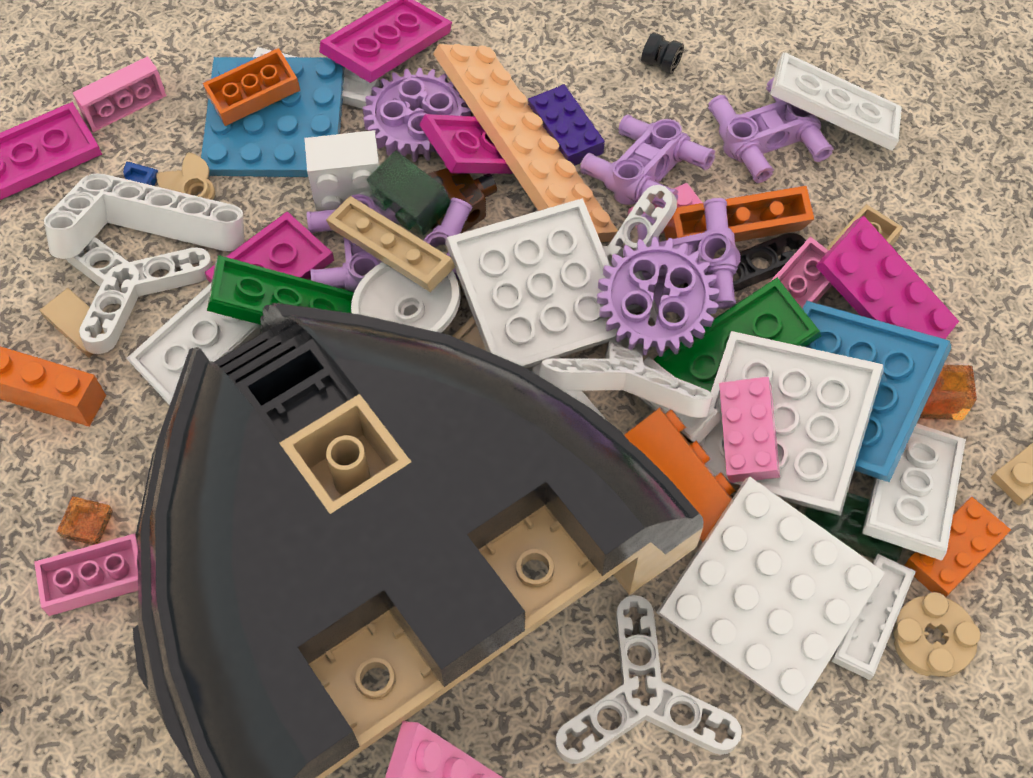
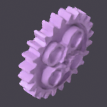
[363,68,471,162]
[597,237,720,357]

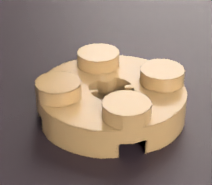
[893,592,981,677]

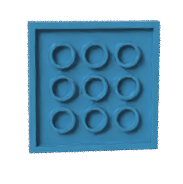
[201,57,345,177]
[803,301,952,482]

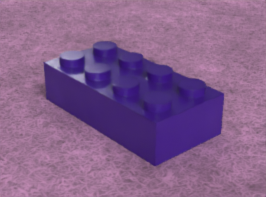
[528,84,605,166]

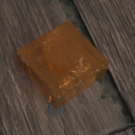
[56,496,113,545]

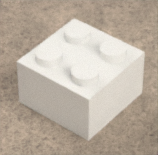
[304,130,384,211]

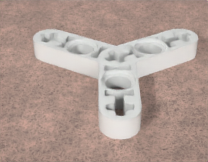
[602,185,677,326]
[66,237,212,354]
[539,337,713,418]
[556,595,742,764]

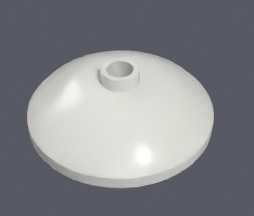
[351,262,461,333]

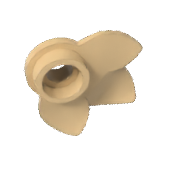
[156,152,215,200]

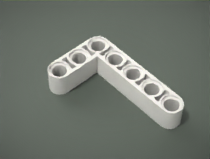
[44,173,245,259]

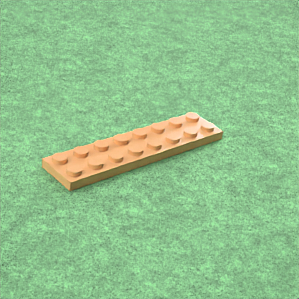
[433,44,618,242]

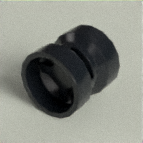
[641,32,684,74]

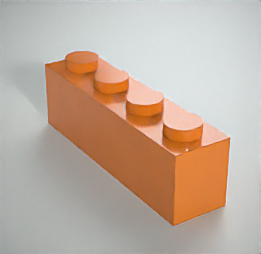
[664,185,814,242]
[0,346,106,427]
[624,407,736,542]

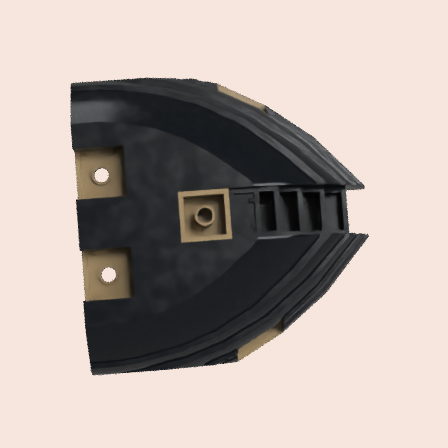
[133,303,704,778]

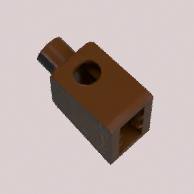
[409,168,497,233]

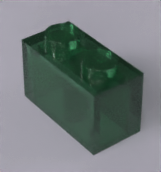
[366,150,451,235]

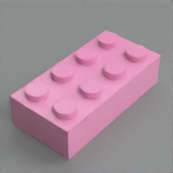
[73,56,166,132]
[770,236,832,309]
[719,377,780,483]
[34,533,138,616]

